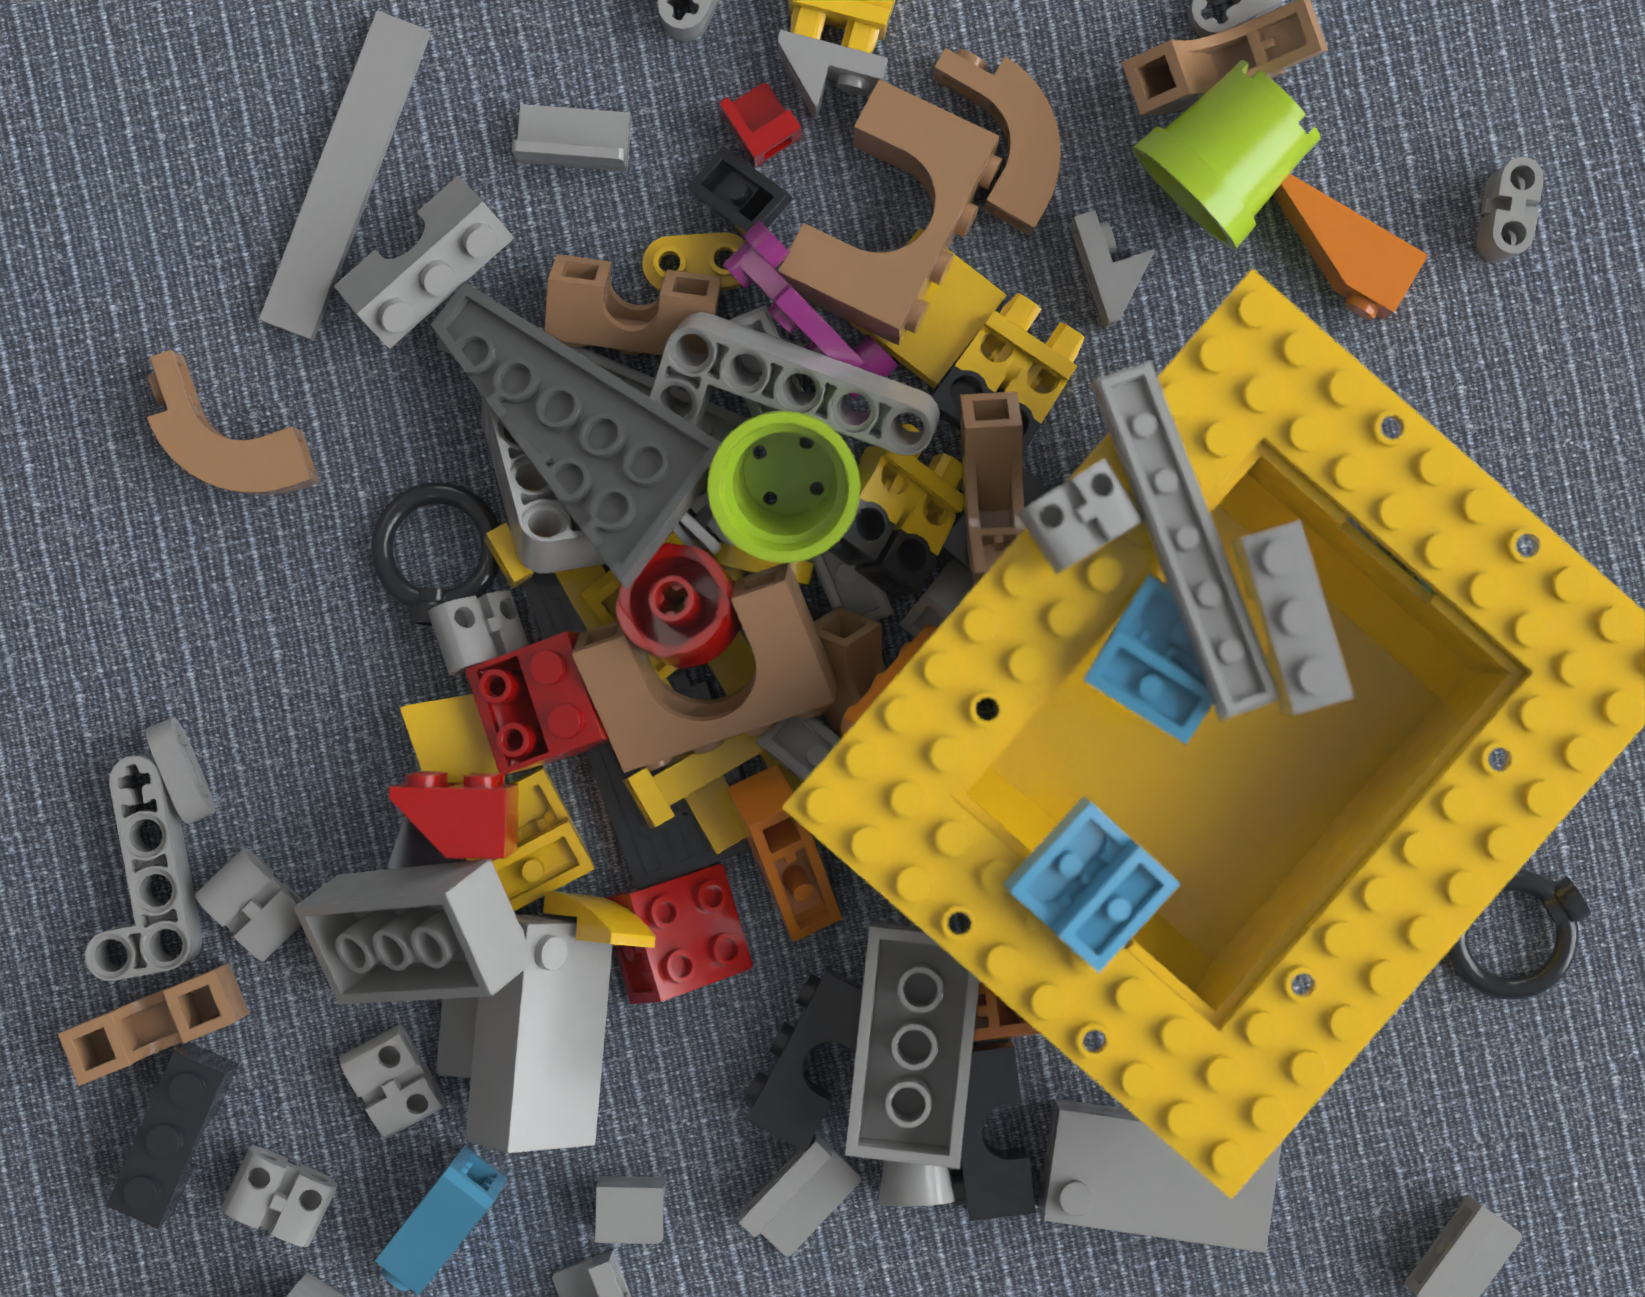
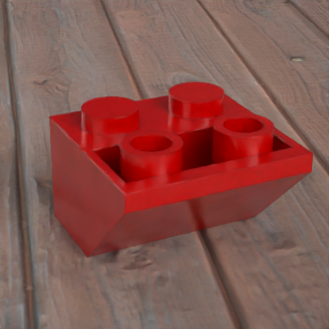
[465,631,610,775]
[389,771,519,859]

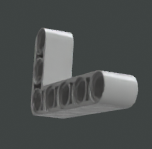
[650,312,940,456]

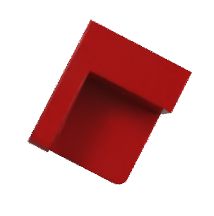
[718,83,802,168]

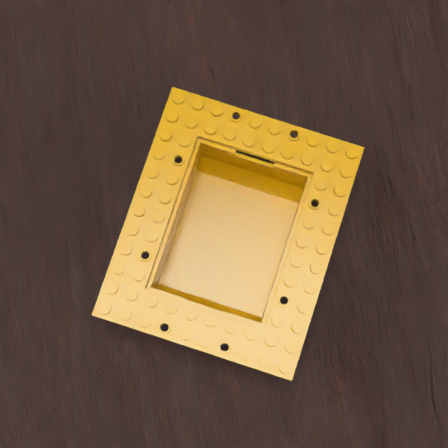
[782,269,1645,1200]

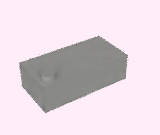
[293,859,535,1005]
[465,914,613,1153]
[845,922,979,1169]
[1038,1098,1282,1253]

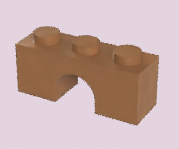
[545,254,722,355]
[58,962,250,1086]

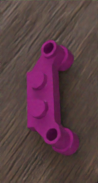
[722,220,899,400]

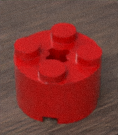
[616,543,742,669]

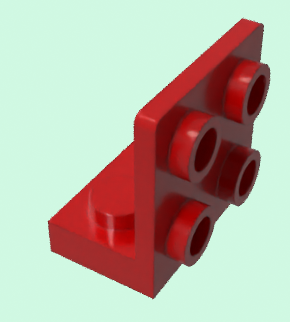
[604,864,752,1004]

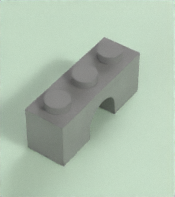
[334,175,514,349]
[1230,521,1354,715]

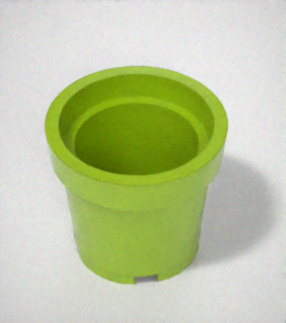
[1132,60,1321,250]
[708,411,860,563]

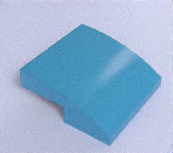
[1084,572,1213,744]
[1003,796,1180,973]

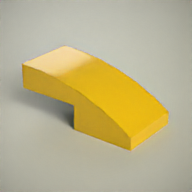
[543,891,656,948]

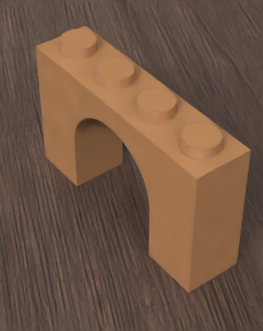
[778,79,1003,346]
[572,563,838,773]

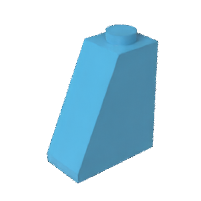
[375,1145,508,1295]

